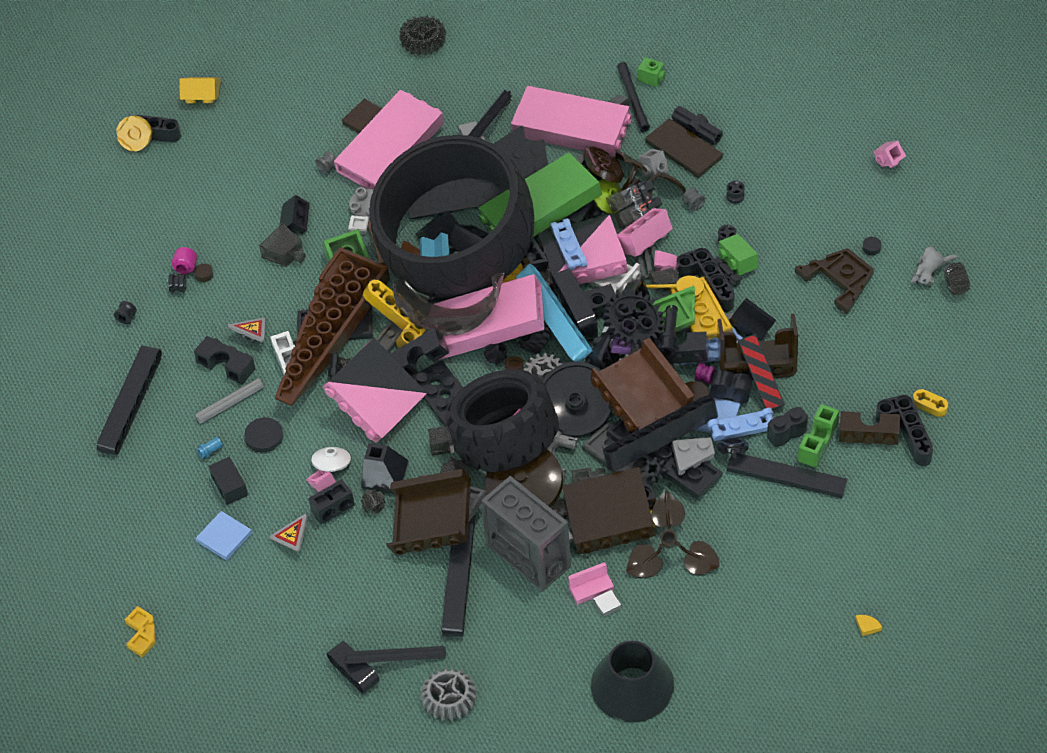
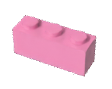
[617,208,673,256]

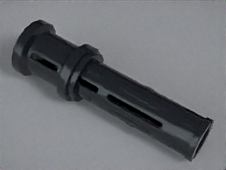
[659,305,678,358]

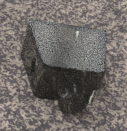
[259,224,306,267]

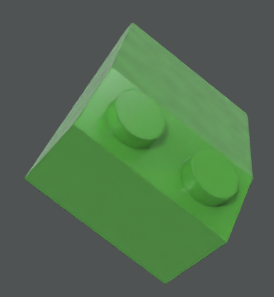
[322,229,370,263]

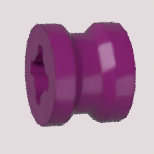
[695,362,716,385]

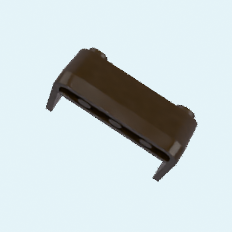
[717,314,798,378]

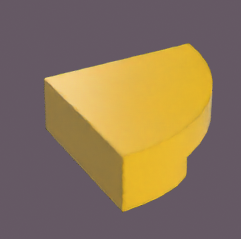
[855,615,882,636]

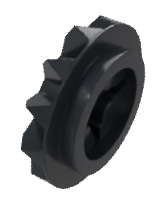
[717,438,749,454]

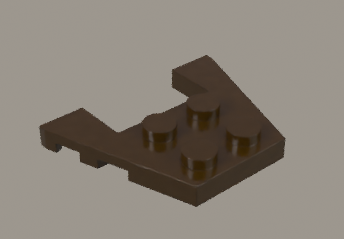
[795,248,874,314]

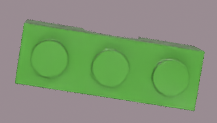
[798,404,839,468]

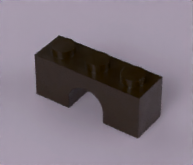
[839,411,900,445]

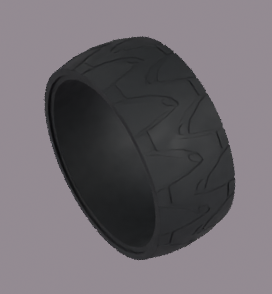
[369,135,534,299]

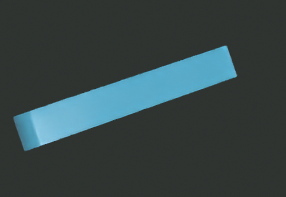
[516,264,593,362]

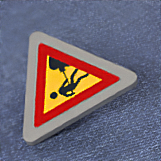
[228,318,265,342]
[270,514,308,552]

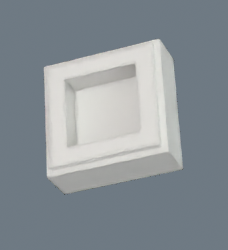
[348,216,370,235]

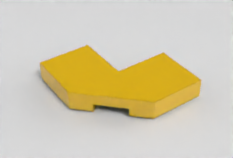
[124,606,156,658]

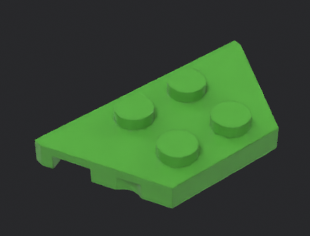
[637,286,695,334]

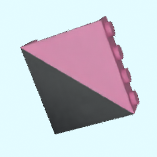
[538,215,628,285]
[322,338,427,443]

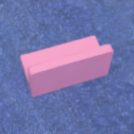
[568,562,614,605]

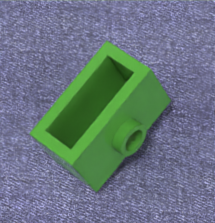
[718,234,758,276]

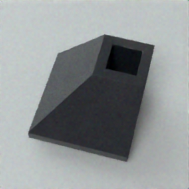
[361,443,409,493]

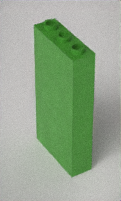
[478,152,602,237]

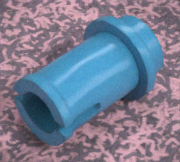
[197,437,223,459]

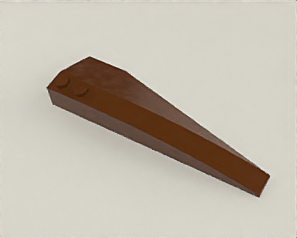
[275,247,390,406]

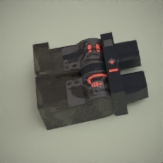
[606,181,662,230]

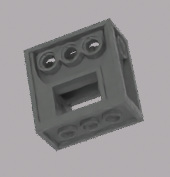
[481,476,571,592]

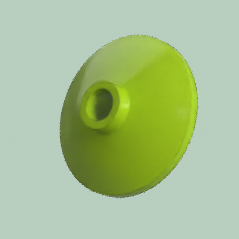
[594,179,624,214]

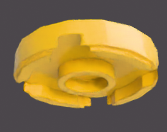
[116,115,152,151]

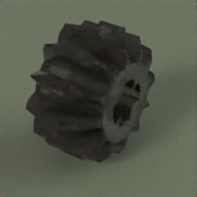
[944,262,970,295]

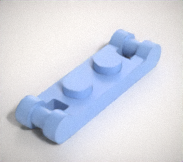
[550,218,587,270]
[707,408,774,441]

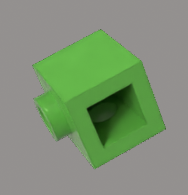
[638,57,666,87]

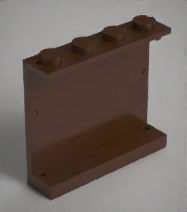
[590,338,694,433]

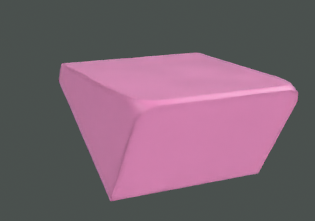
[654,250,677,275]
[306,470,336,492]

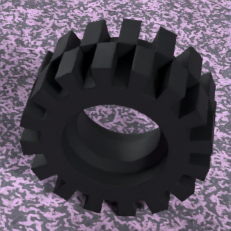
[518,321,550,354]

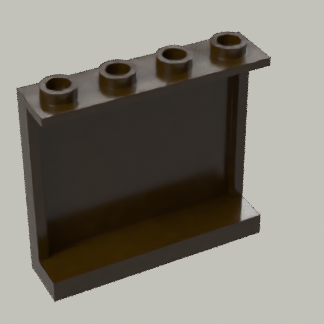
[562,467,656,555]
[386,469,471,555]

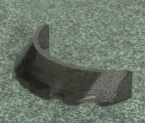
[392,272,504,336]

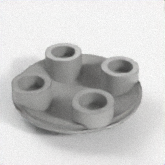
[349,187,374,218]

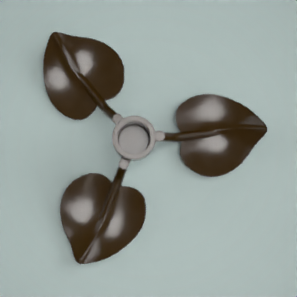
[615,150,686,197]
[626,491,720,578]

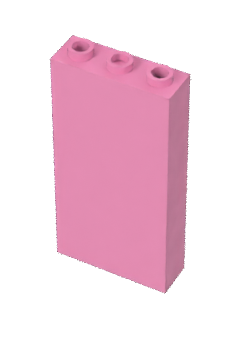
[511,86,632,157]
[334,90,444,189]
[428,274,544,360]

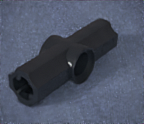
[672,106,723,145]

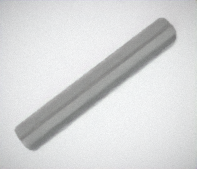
[195,378,264,423]

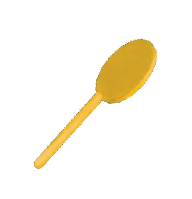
[647,276,704,297]

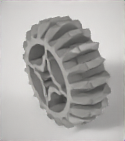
[420,667,477,722]

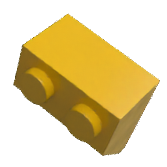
[180,77,221,103]

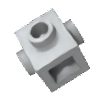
[639,149,669,179]

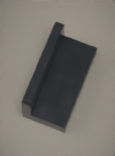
[279,195,310,234]
[415,210,458,240]
[729,298,776,341]

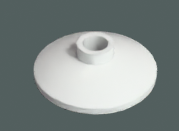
[312,447,351,472]

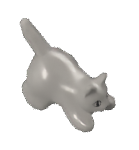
[911,246,958,286]

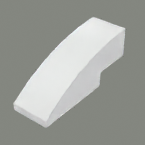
[270,331,295,375]

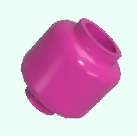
[171,247,198,274]

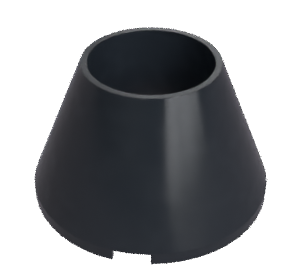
[591,641,674,722]

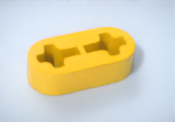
[913,389,948,417]

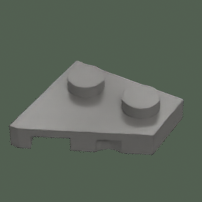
[672,437,715,475]

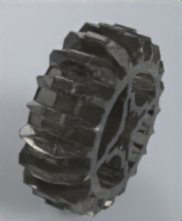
[399,15,446,56]

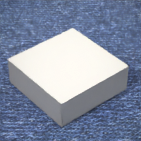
[593,590,621,617]

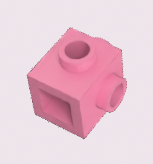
[873,140,906,168]

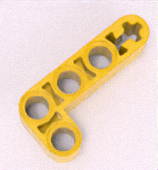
[363,280,428,348]

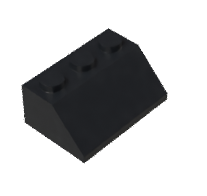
[448,224,489,252]

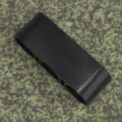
[134,115,181,142]
[326,641,380,694]

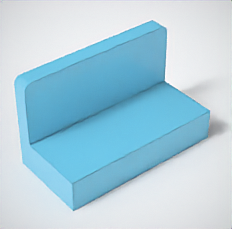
[420,233,449,257]

